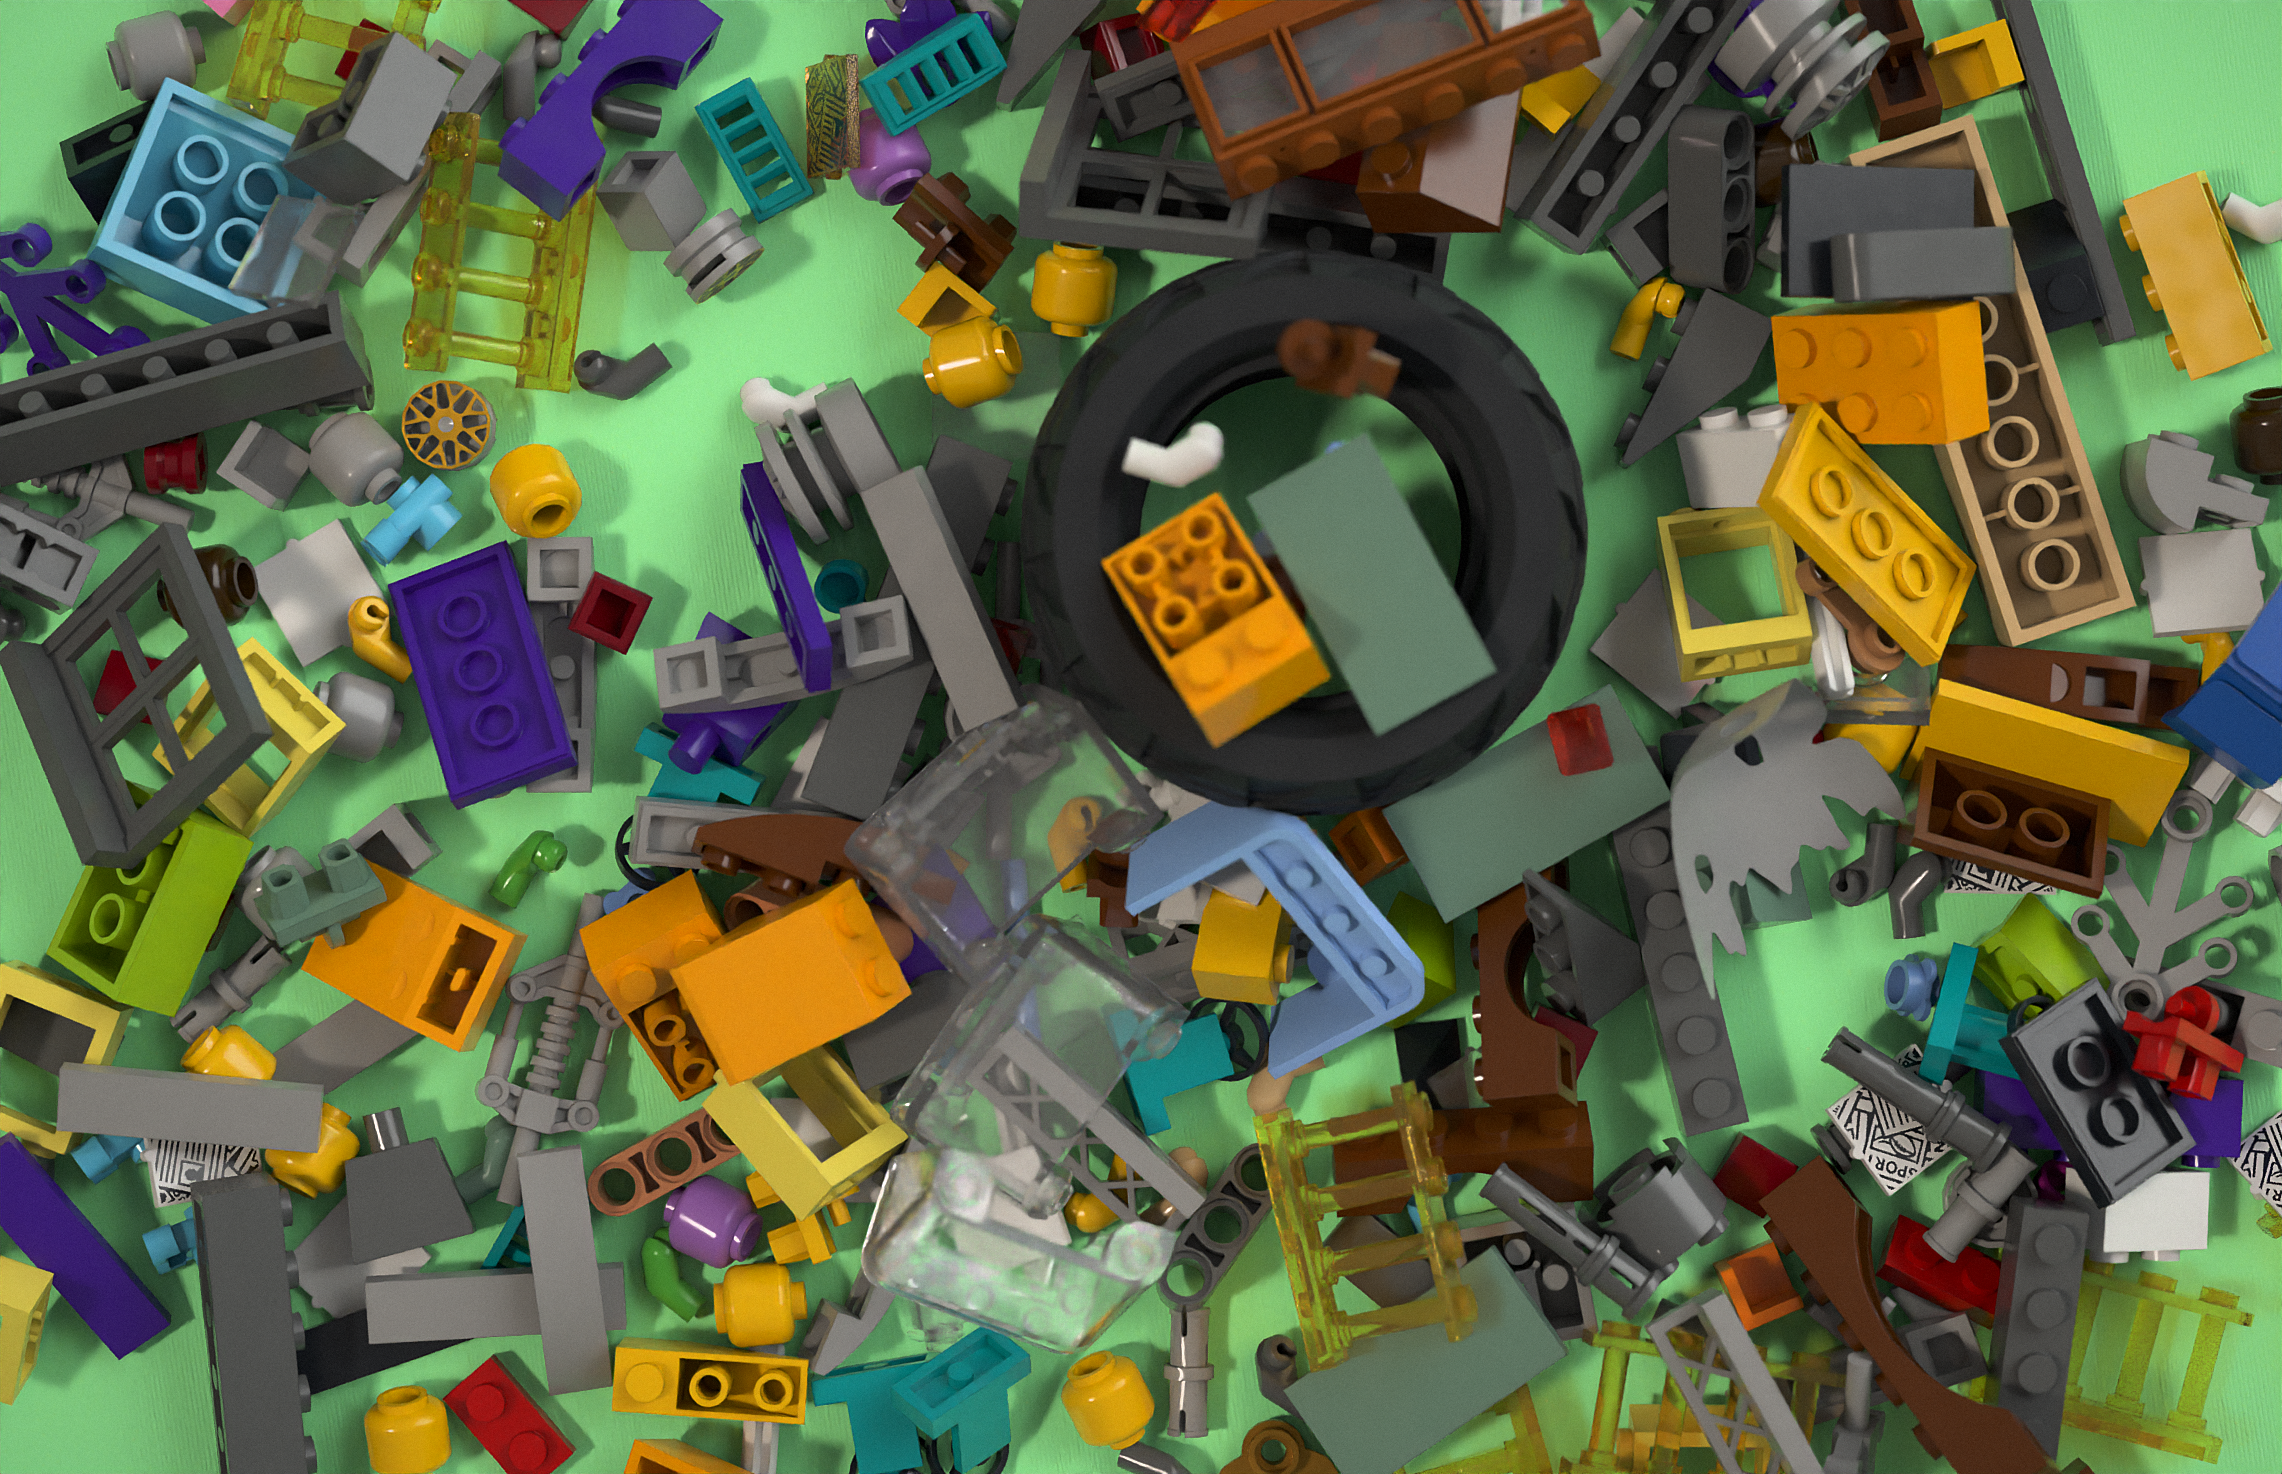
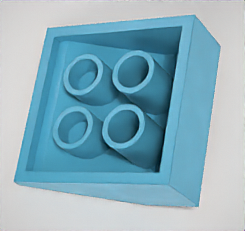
[85,77,327,325]

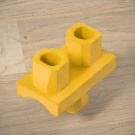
[745,1170,860,1265]

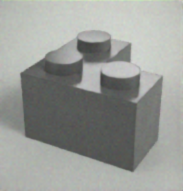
[281,31,458,209]

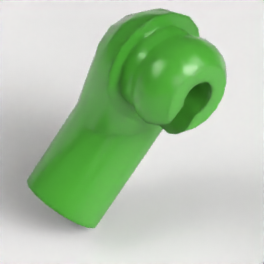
[488,830,568,909]
[640,1227,707,1323]

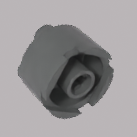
[1577,1137,1730,1283]

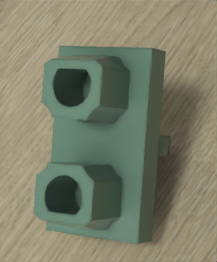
[253,838,387,949]

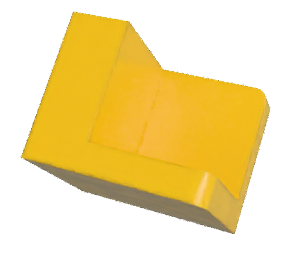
[1924,18,2025,110]
[1520,64,1601,142]
[896,260,999,338]

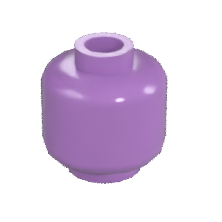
[838,107,932,206]
[663,1174,763,1269]

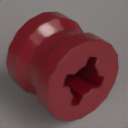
[144,431,208,494]

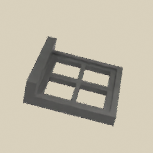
[1019,49,1293,260]
[0,522,274,870]

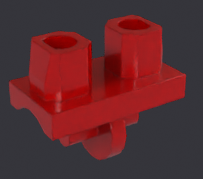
[2123,986,2245,1101]

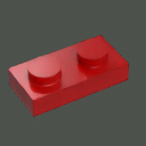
[1875,1214,2002,1330]
[443,1354,577,1474]

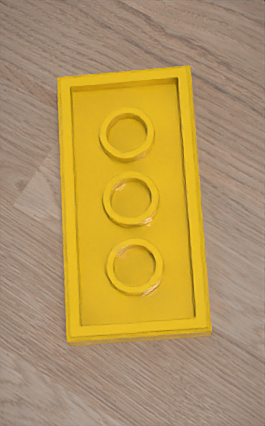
[1756,401,1977,667]
[1899,678,2190,848]

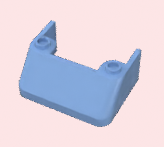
[1125,801,1425,1079]

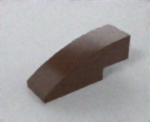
[1837,0,1943,143]

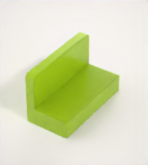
[1970,892,2110,1020]

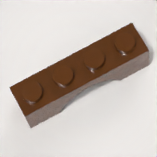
[1470,857,1577,1115]
[1330,1100,1594,1217]

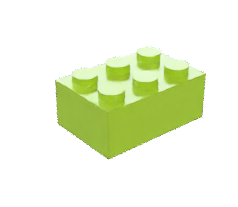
[46,779,254,1017]

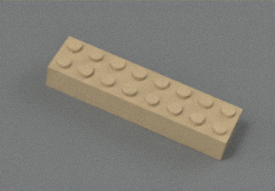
[1839,114,2136,647]

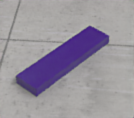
[740,461,833,693]
[0,1131,171,1360]

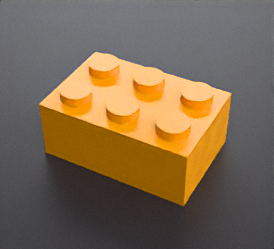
[1771,300,1990,444]

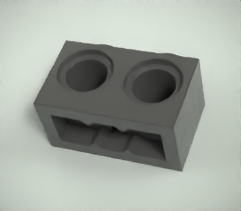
[0,502,100,615]

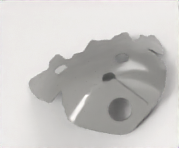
[1670,678,1906,1000]

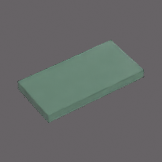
[1246,431,1496,736]
[1382,684,1671,924]
[1283,1244,1569,1474]

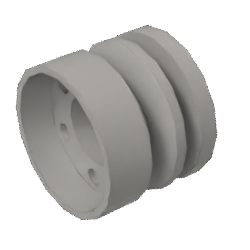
[1714,0,1890,141]
[754,377,903,547]

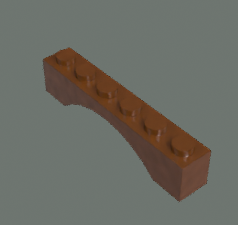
[1758,1155,2063,1474]

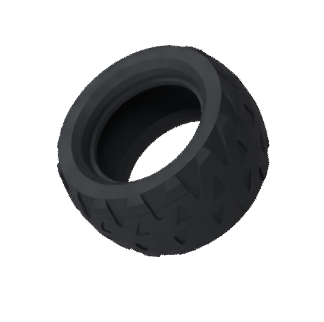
[1020,249,1588,817]

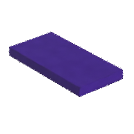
[388,540,579,810]

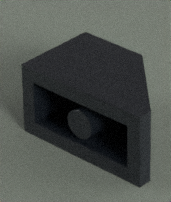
[2006,199,2105,335]

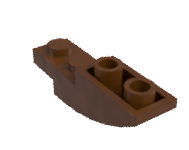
[1936,644,2199,734]
[691,814,957,920]

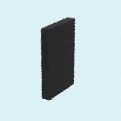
[1780,164,1974,301]
[1998,977,2196,1209]

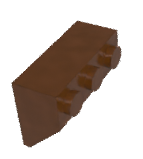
[1356,23,1524,233]
[1896,746,2111,900]

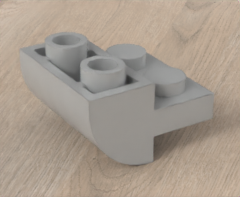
[2120,430,2270,535]

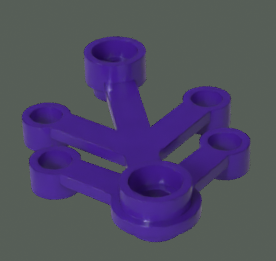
[0,222,151,376]

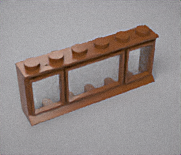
[1169,0,1602,201]

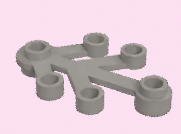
[2071,789,2254,1022]

